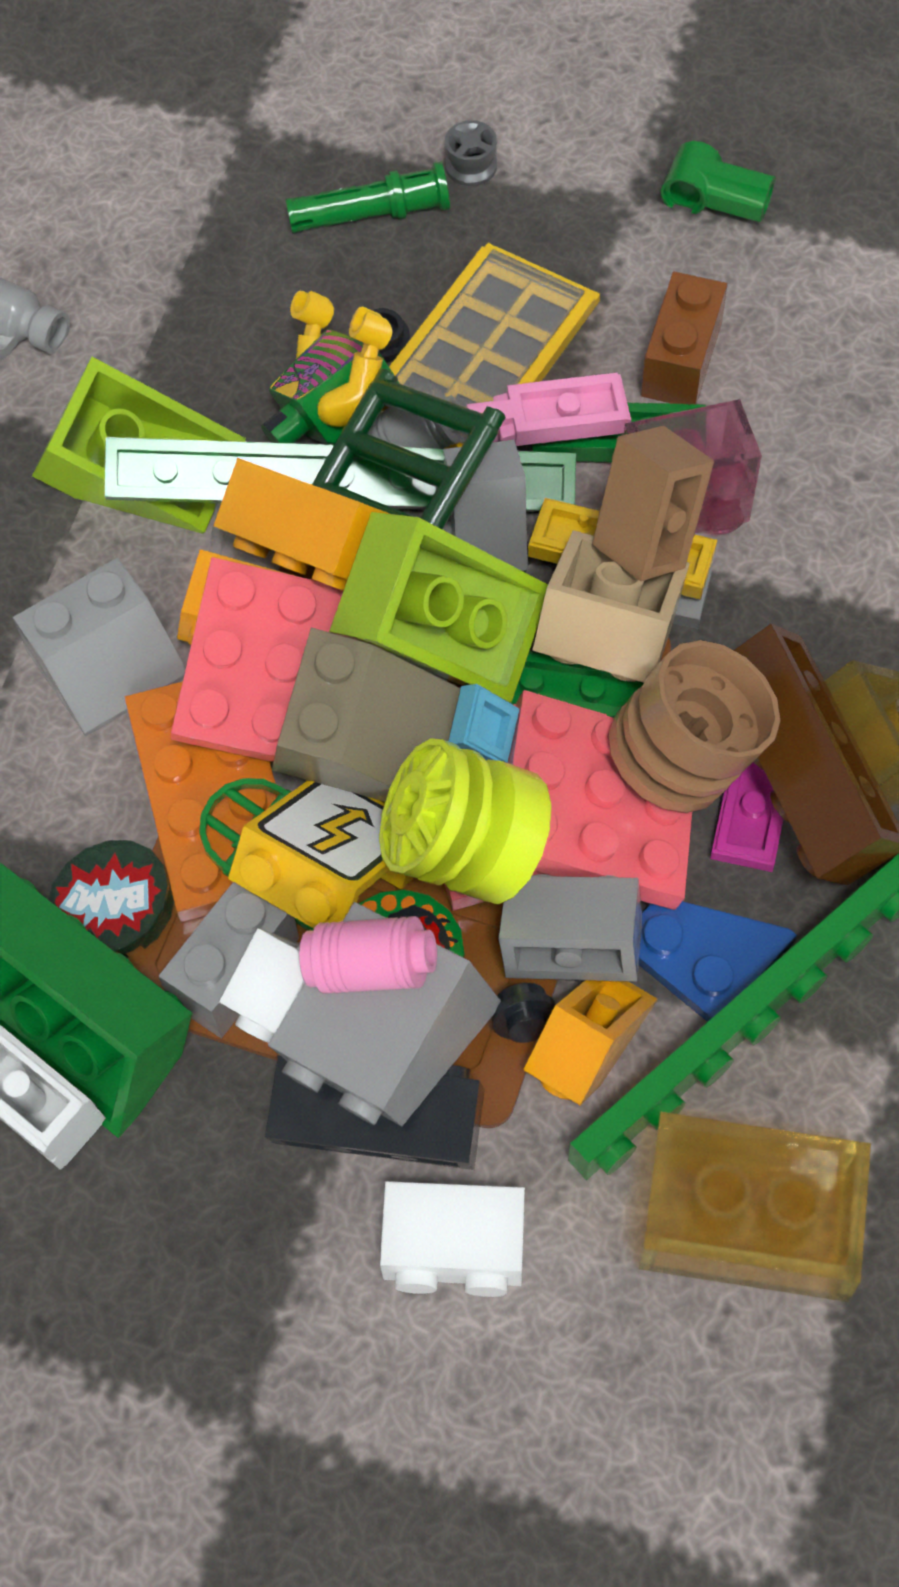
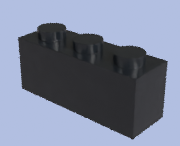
[265,1055,485,1170]

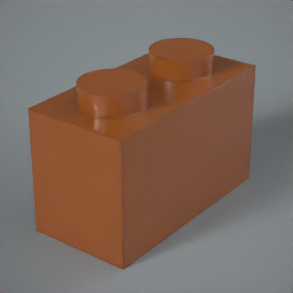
[641,271,728,404]

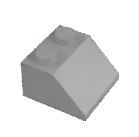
[13,557,186,736]

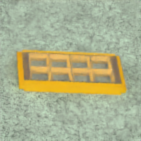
[382,243,600,449]

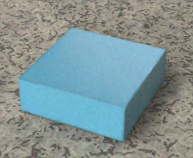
[449,684,520,763]

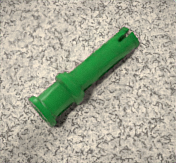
[285,161,450,234]

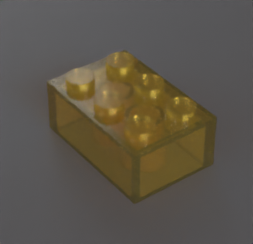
[639,1112,871,1302]

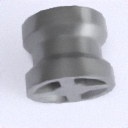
[445,120,497,186]

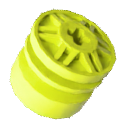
[379,738,552,904]

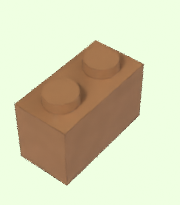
[592,426,714,582]

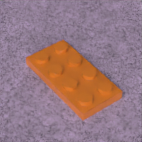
[124,681,278,922]

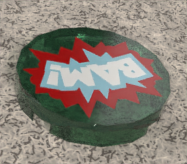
[48,840,174,958]

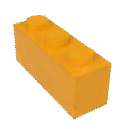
[213,458,389,591]

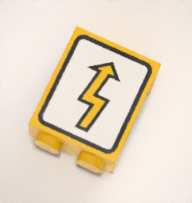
[228,780,413,929]

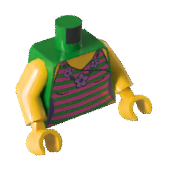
[261,291,400,445]

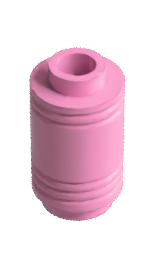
[299,916,437,994]

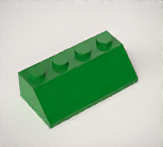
[0,862,193,1138]

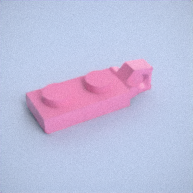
[466,373,631,446]

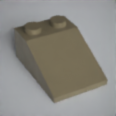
[272,627,461,802]

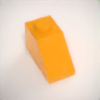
[523,980,658,1106]

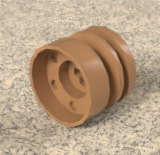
[609,640,781,813]

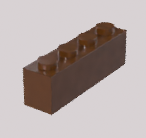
[734,623,899,885]

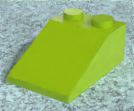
[32,356,246,534]
[329,512,548,703]

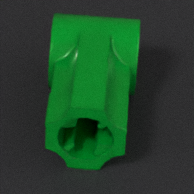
[660,141,776,222]

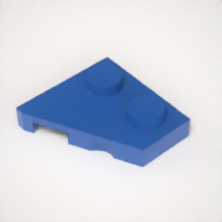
[639,901,797,1022]

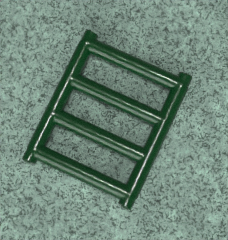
[274,368,506,553]

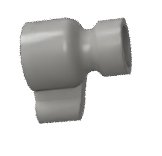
[0,278,70,362]

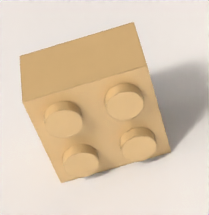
[532,530,690,683]

